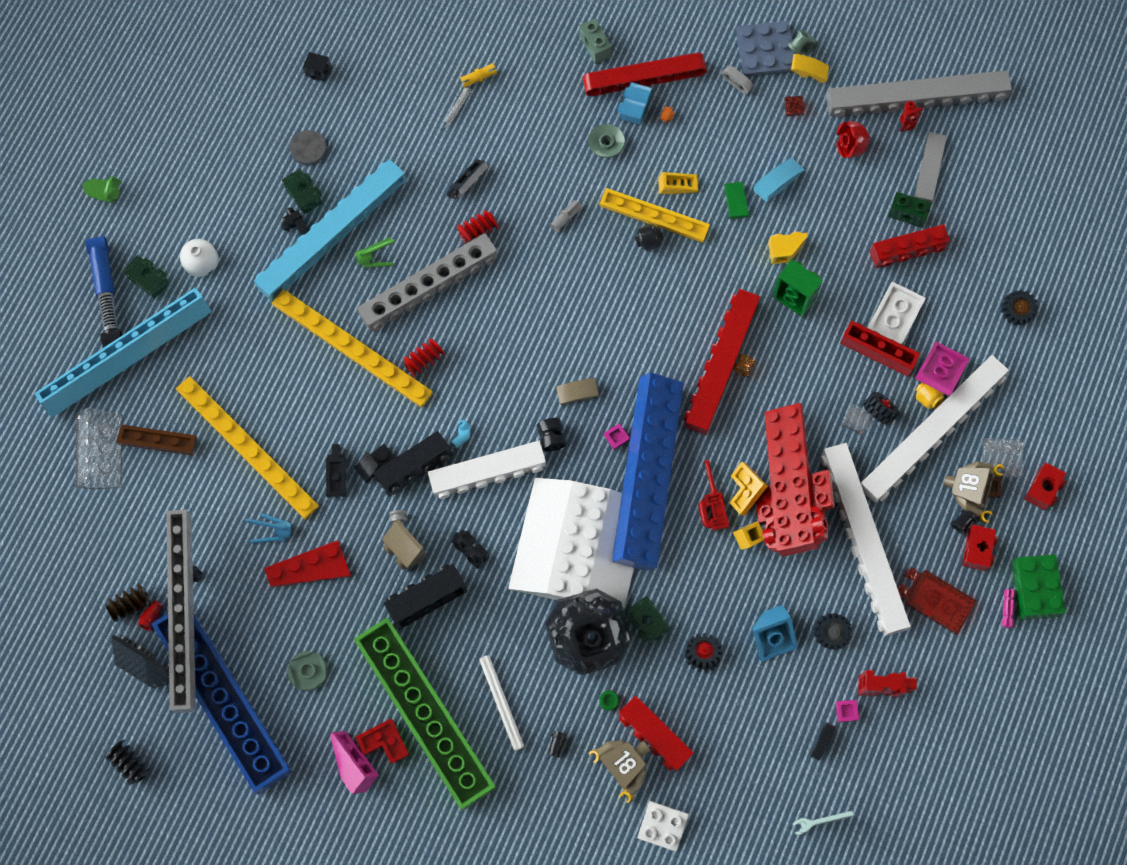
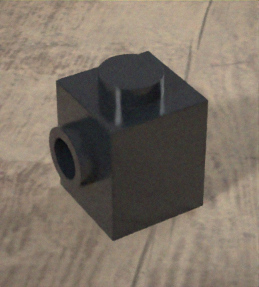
[303,52,333,81]

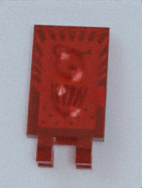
[897,567,976,635]

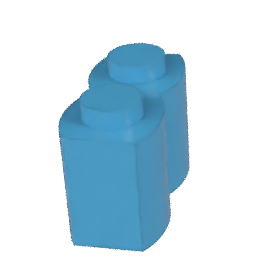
[618,82,652,125]

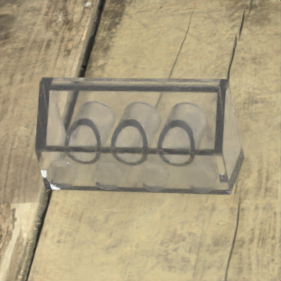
[75,408,122,490]

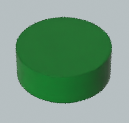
[599,690,619,711]

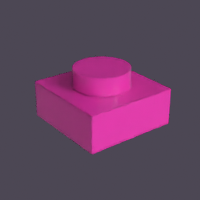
[603,423,630,450]
[835,700,859,723]

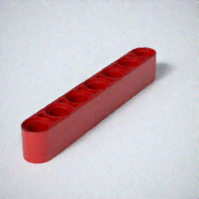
[582,53,707,96]

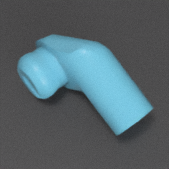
[451,420,471,449]

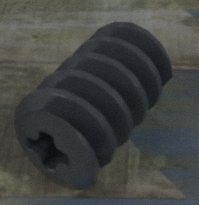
[106,740,151,785]

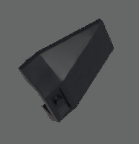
[111,634,169,688]

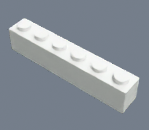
[428,440,546,499]

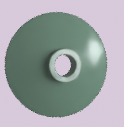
[588,124,625,158]

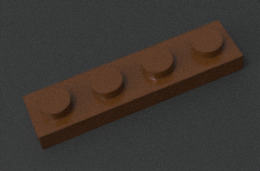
[116,424,197,456]

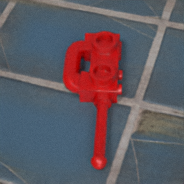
[698,460,729,532]

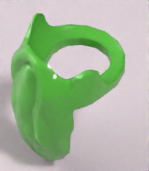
[82,176,122,203]

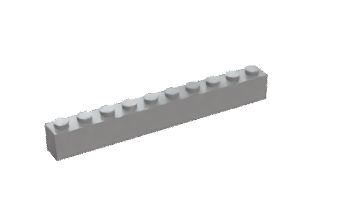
[826,70,1012,117]
[166,509,196,714]

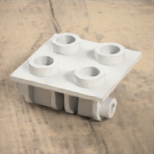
[638,801,688,851]

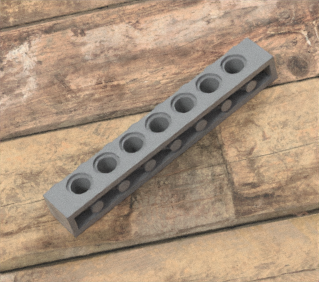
[357,233,498,332]

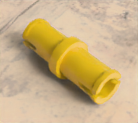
[460,63,497,88]

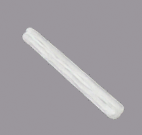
[480,655,524,751]

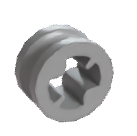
[389,510,407,524]

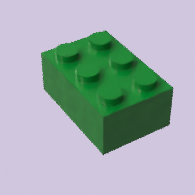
[772,259,823,318]
[1011,554,1066,620]

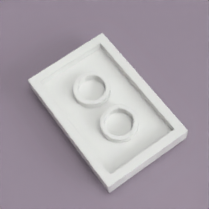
[868,282,926,344]

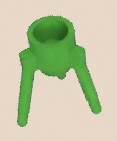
[355,237,395,268]

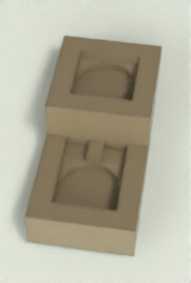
[556,378,600,406]

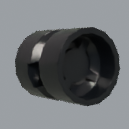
[536,418,567,452]

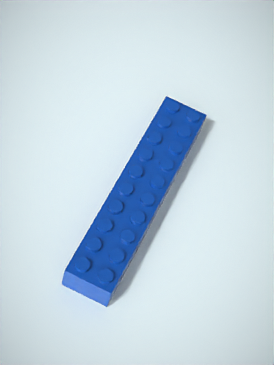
[612,372,684,571]
[152,612,293,795]

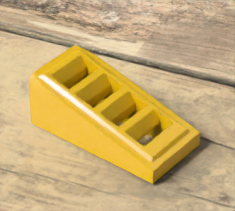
[658,172,698,194]

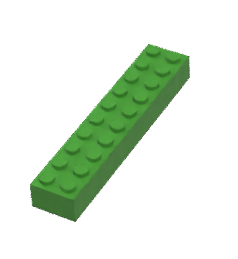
[354,617,497,812]

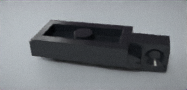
[326,444,346,498]

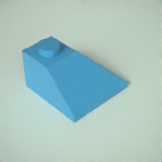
[752,605,798,662]

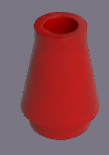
[138,601,163,632]

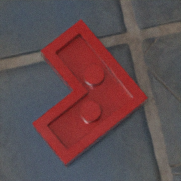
[355,718,409,764]

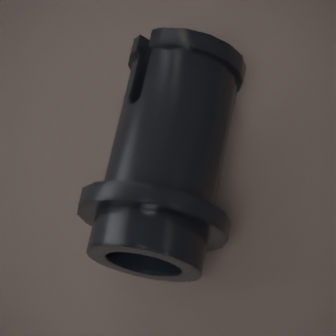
[547,731,567,758]

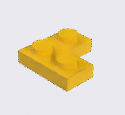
[730,462,767,516]

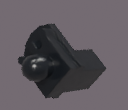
[281,207,309,235]

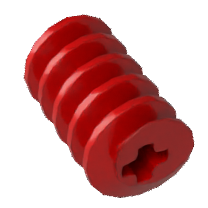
[457,210,499,244]
[403,338,446,378]

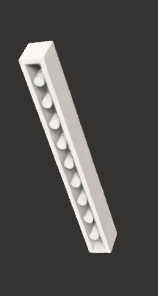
[861,355,1009,504]
[820,443,911,637]

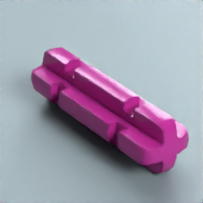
[1002,589,1016,628]

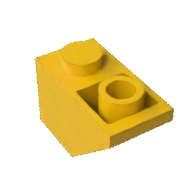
[768,232,808,264]

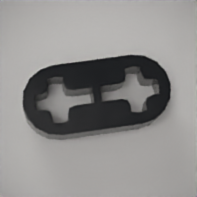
[810,722,836,761]

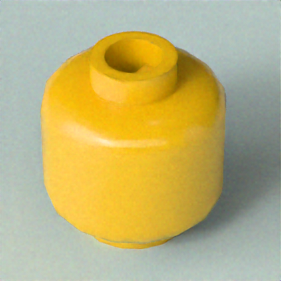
[916,383,945,409]

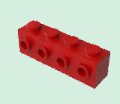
[870,224,950,268]
[840,320,921,377]
[618,695,694,772]

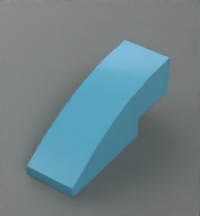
[753,158,805,203]

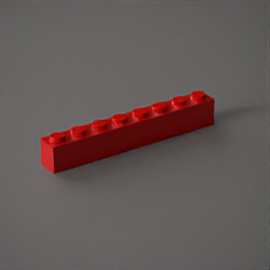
[683,288,760,435]

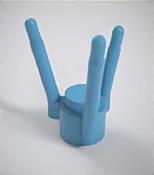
[245,513,292,543]

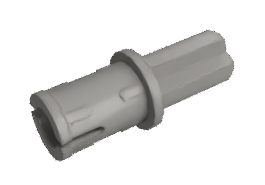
[550,200,582,232]

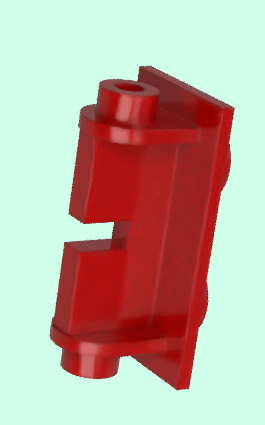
[900,101,923,132]

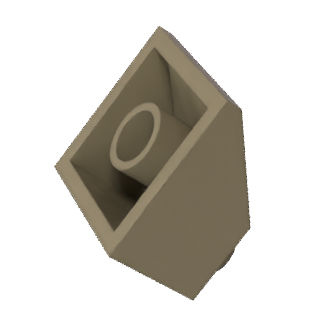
[382,520,427,572]

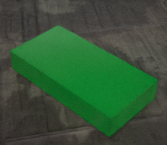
[724,181,749,220]

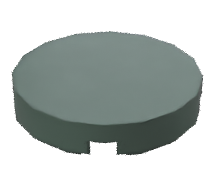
[287,651,328,691]

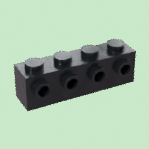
[373,431,453,497]

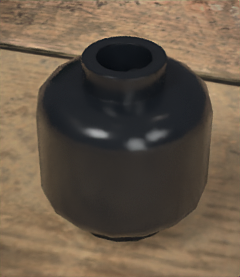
[635,224,664,251]

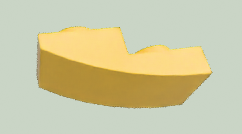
[791,54,829,83]

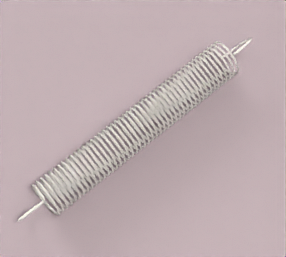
[445,85,471,127]

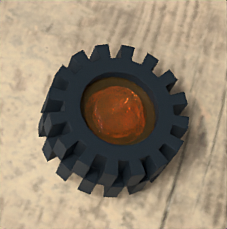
[1001,290,1038,325]

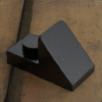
[354,444,396,483]

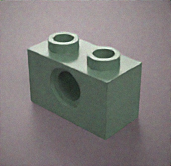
[580,18,612,64]

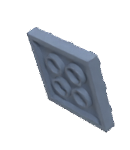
[735,20,795,77]

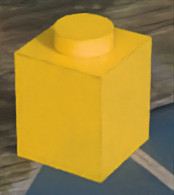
[733,521,764,550]

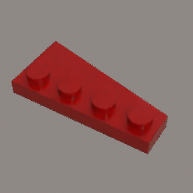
[264,540,351,588]

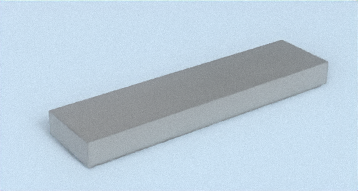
[914,132,947,203]

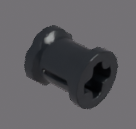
[950,509,976,534]

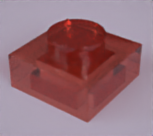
[784,96,805,116]

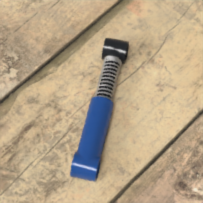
[85,236,123,348]

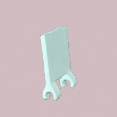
[793,811,853,835]

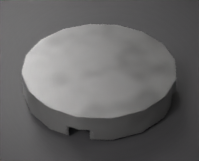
[290,130,327,166]

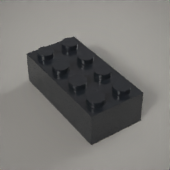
[384,564,467,631]

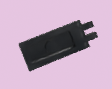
[447,159,489,199]

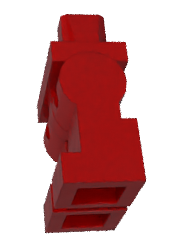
[858,670,917,698]

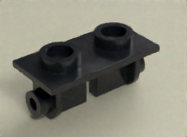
[452,529,490,569]

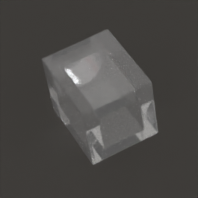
[841,403,873,435]

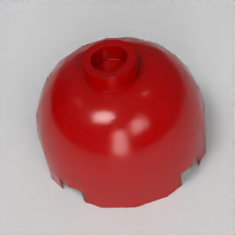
[836,121,870,158]

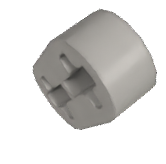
[722,65,753,94]

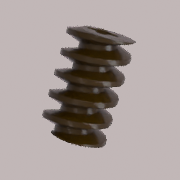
[105,583,151,622]

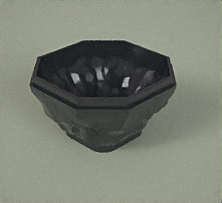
[545,588,632,675]

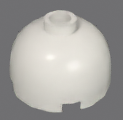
[180,239,219,277]

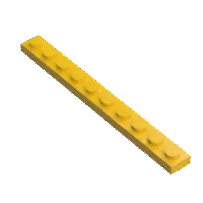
[272,289,433,408]
[176,376,319,520]

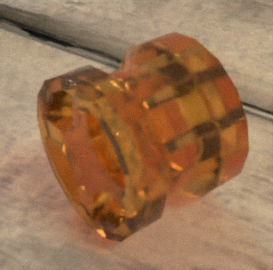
[733,354,756,377]

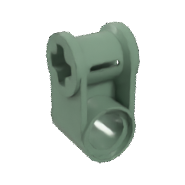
[788,30,818,54]

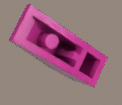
[330,731,378,794]

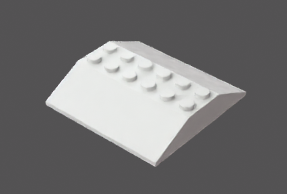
[508,478,633,610]

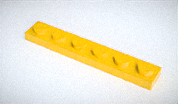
[599,188,710,243]

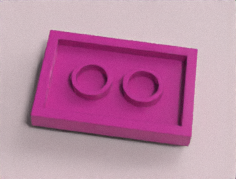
[915,341,970,396]

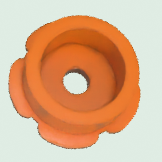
[659,106,675,123]

